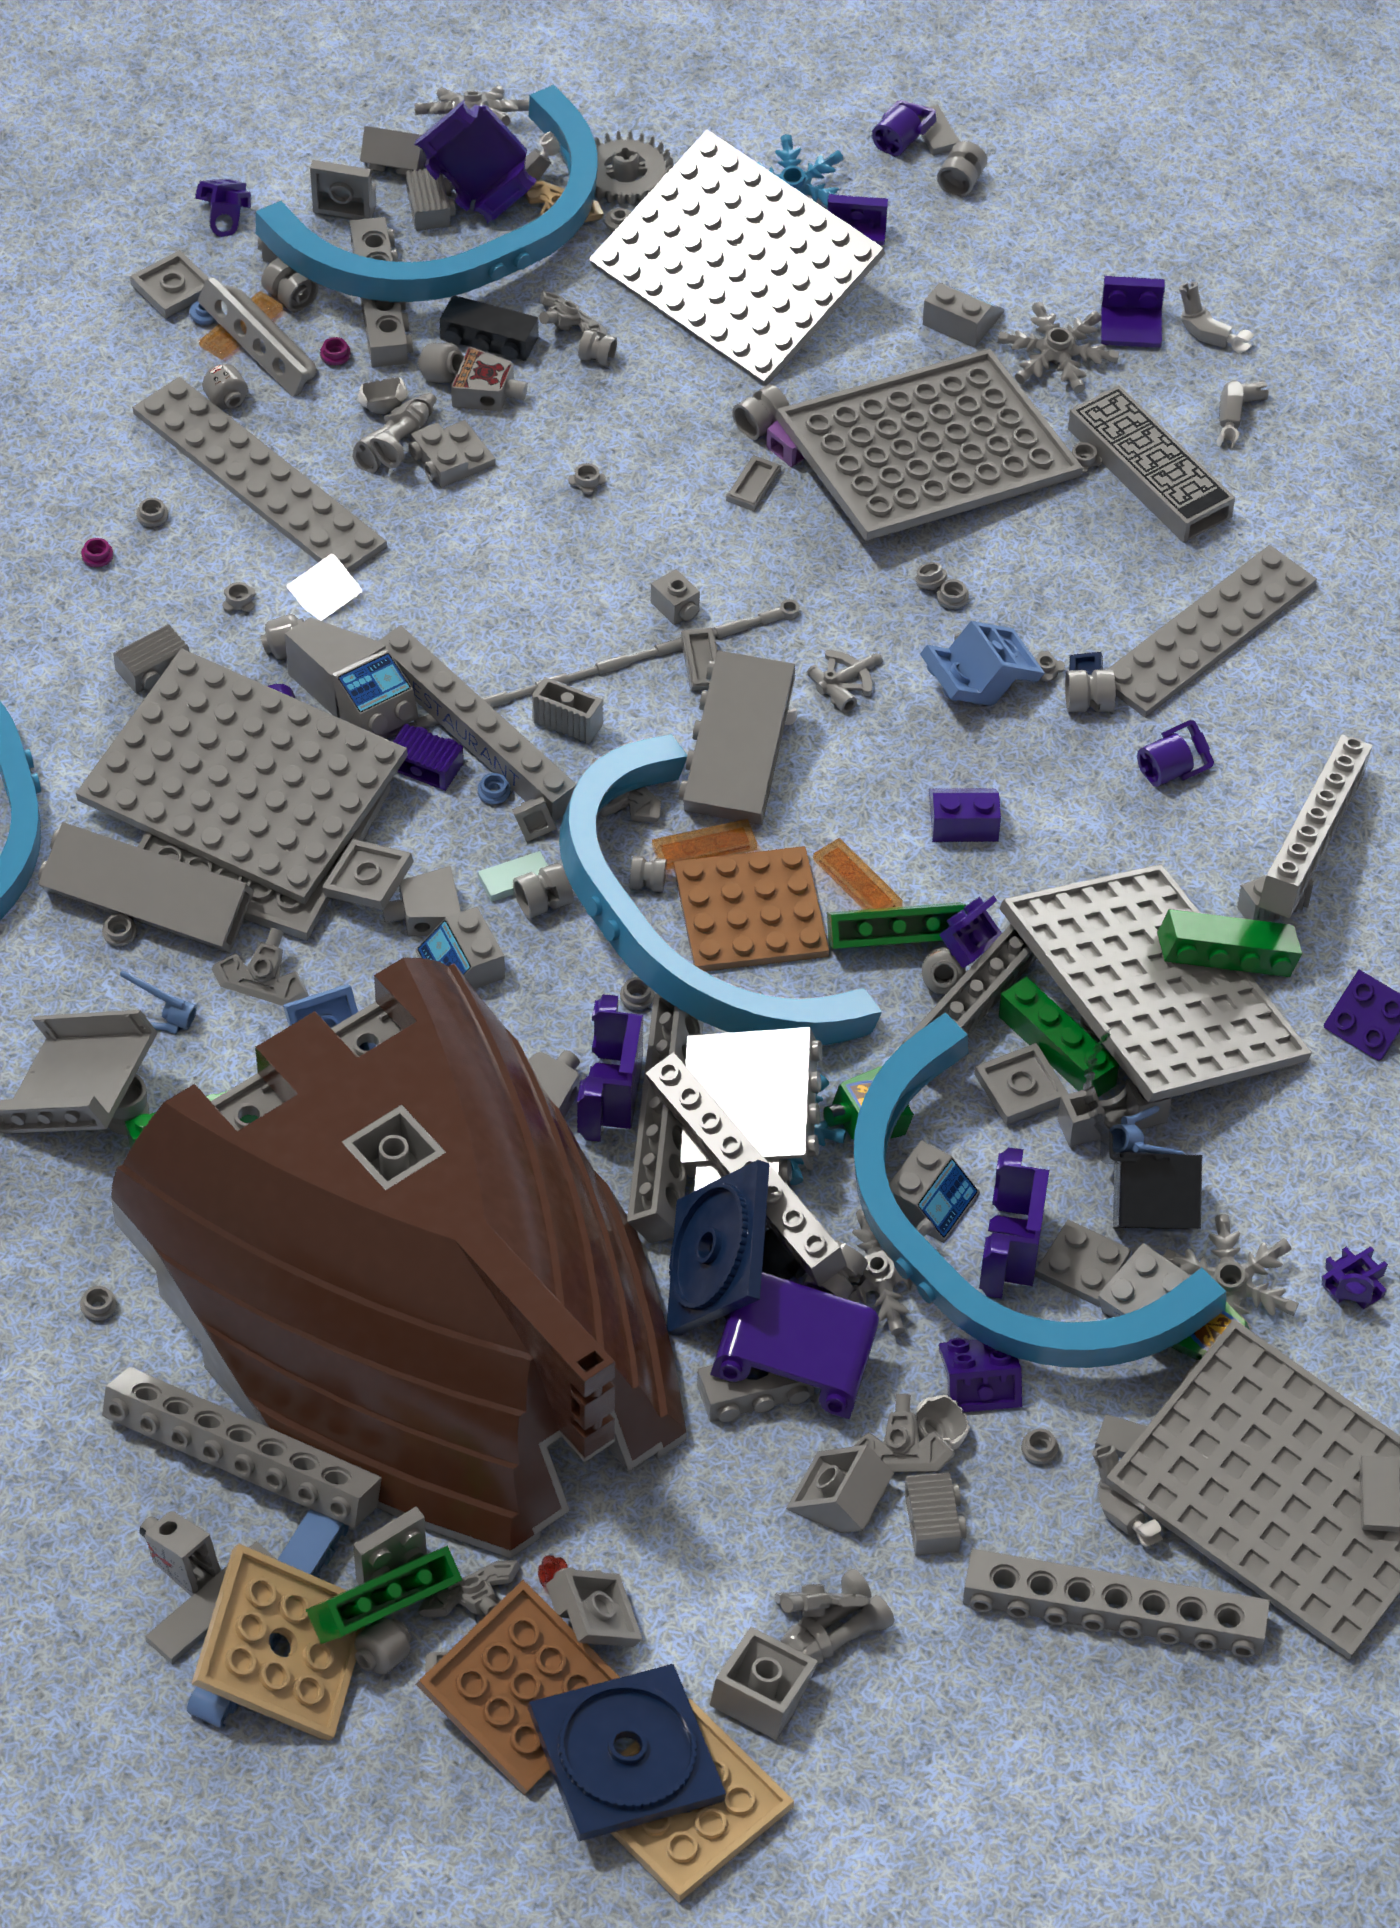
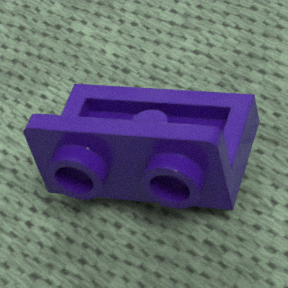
[827,194,888,245]
[940,895,1002,969]

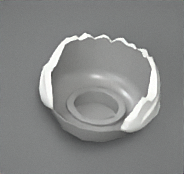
[358,377,408,415]
[916,1395,970,1450]

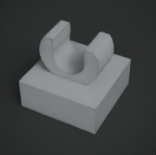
[512,796,557,842]

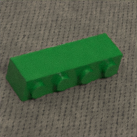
[826,902,966,949]
[1157,909,1302,977]
[998,976,1119,1098]
[306,1545,462,1644]

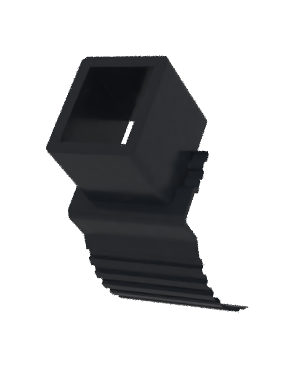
[1083,1025,1202,1230]

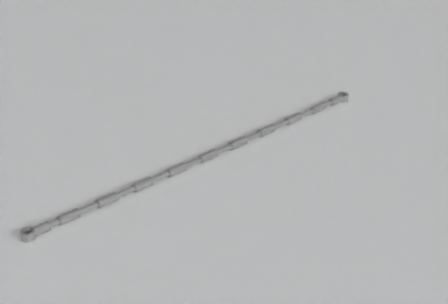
[381,599,800,739]

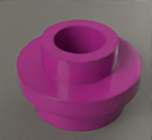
[320,337,351,365]
[81,538,113,567]

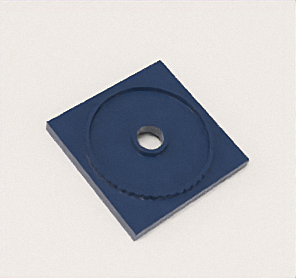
[666,1160,770,1336]
[528,1663,726,1842]

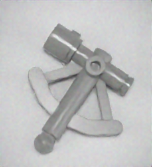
[807,650,883,713]

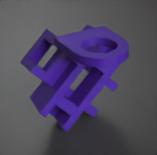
[195,179,251,237]
[1321,1246,1388,1310]

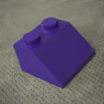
[929,788,1001,842]

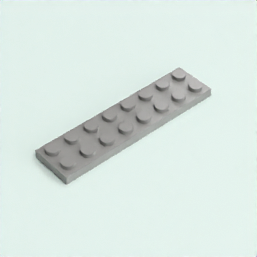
[1106,545,1317,718]

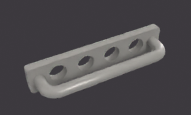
[198,277,317,397]

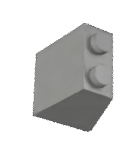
[285,617,385,718]

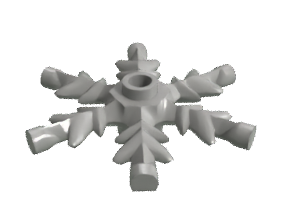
[414,85,529,127]
[998,302,1119,393]
[848,1208,935,1335]
[1163,1214,1299,1331]

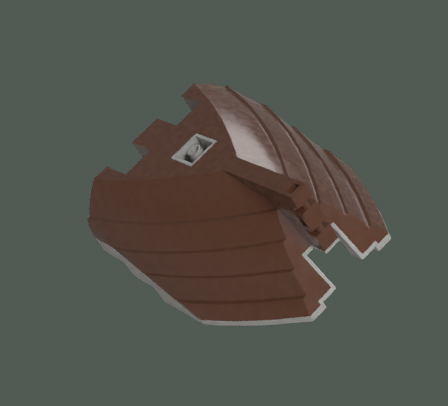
[111,958,687,1558]

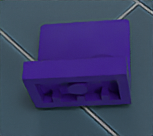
[1101,276,1165,348]
[1323,969,1400,1061]
[939,1338,1022,1412]

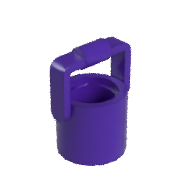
[872,100,937,157]
[1137,720,1214,787]

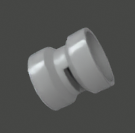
[578,329,617,367]
[629,856,667,892]

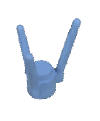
[120,971,197,1034]
[1109,1106,1184,1155]

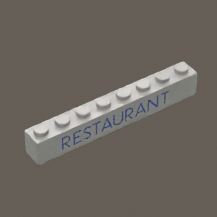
[379,625,576,822]

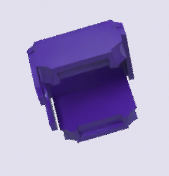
[414,99,537,223]
[577,994,644,1142]
[979,1147,1050,1299]

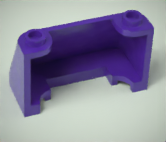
[710,1272,879,1420]

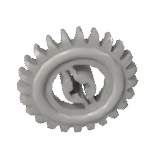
[595,130,674,205]

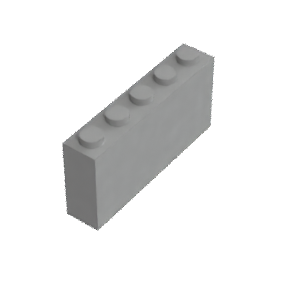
[679,650,796,825]

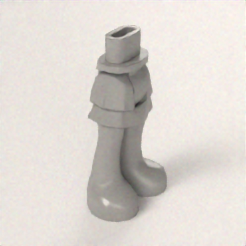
[352,393,437,474]
[780,1568,895,1665]

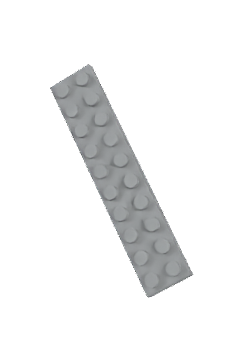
[132,376,387,573]

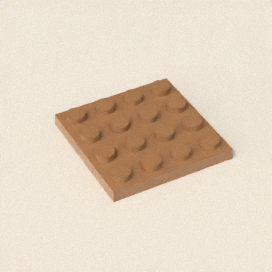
[674,846,829,972]
[416,1580,620,1795]

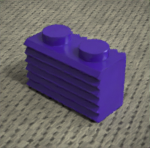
[393,723,464,791]

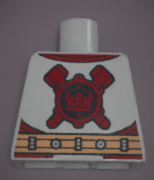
[451,347,528,411]

